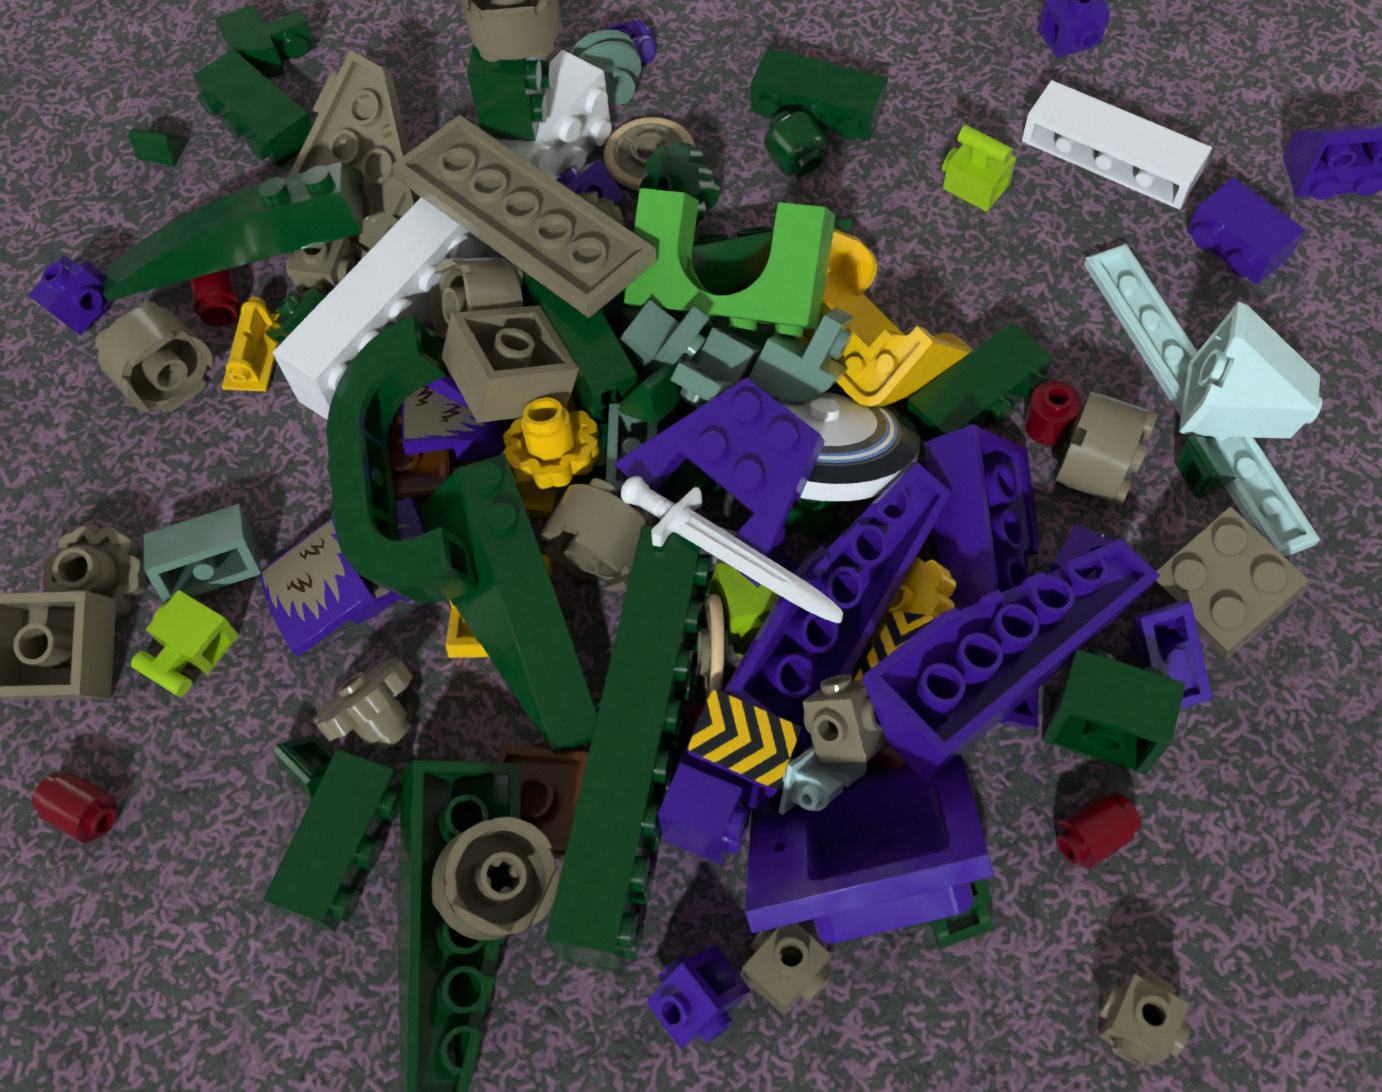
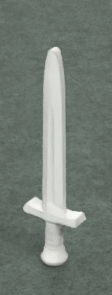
[621,476,843,623]

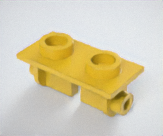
[222,297,280,392]

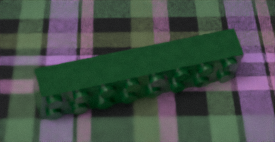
[545,526,712,973]

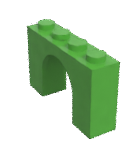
[624,188,836,337]

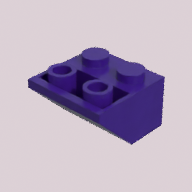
[1283,122,1382,200]

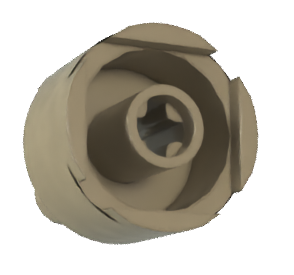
[461,0,562,62]
[430,257,523,339]
[95,301,213,413]
[1055,391,1158,506]
[537,478,657,591]
[432,817,560,941]

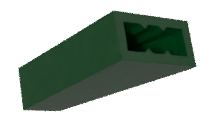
[522,270,637,427]

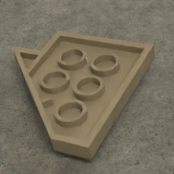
[289,50,420,259]

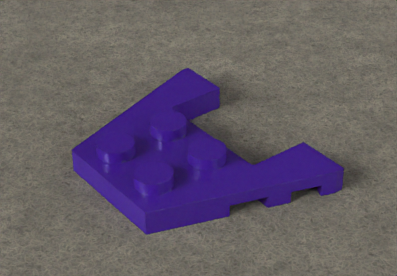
[614,378,825,588]

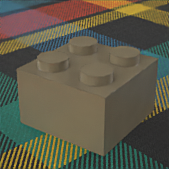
[441,305,579,423]
[1152,506,1310,661]
[0,591,116,701]

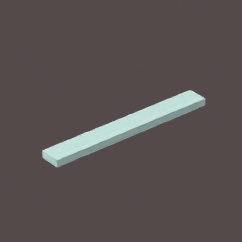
[1084,244,1320,557]

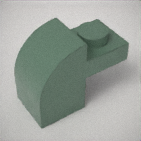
[618,300,709,377]
[748,307,853,402]
[671,327,763,408]

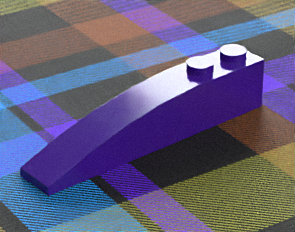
[924,424,1039,729]
[723,462,952,751]
[862,539,1160,784]

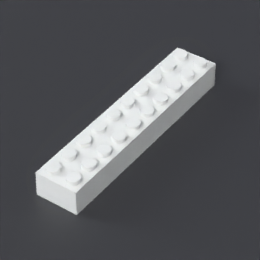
[272,50,612,419]

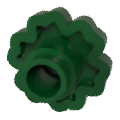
[640,141,720,228]

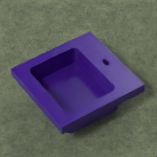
[745,755,995,943]

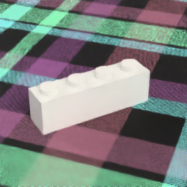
[1022,80,1212,210]

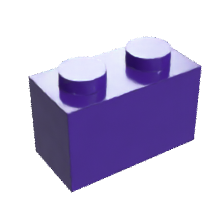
[1187,177,1305,285]
[658,763,749,866]

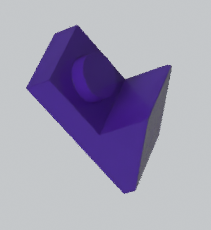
[1129,600,1213,709]

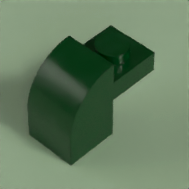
[215,4,317,77]

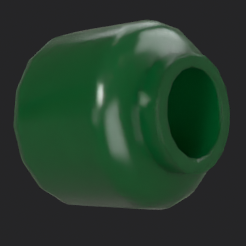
[764,111,828,178]

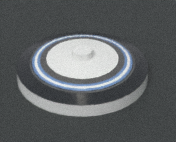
[769,385,920,501]

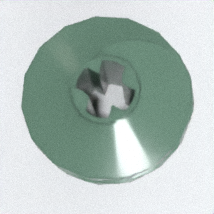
[570,30,641,106]

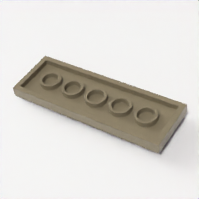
[392,115,657,318]

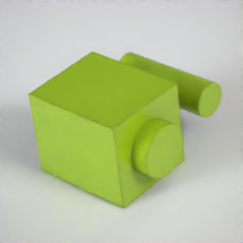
[942,125,1016,212]
[709,563,779,657]
[131,590,239,697]

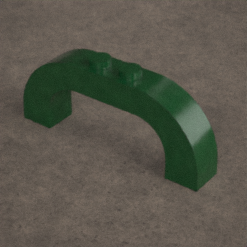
[327,315,476,603]

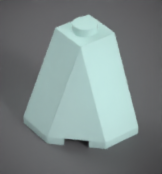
[1179,302,1322,438]

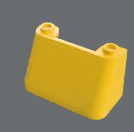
[793,228,973,407]

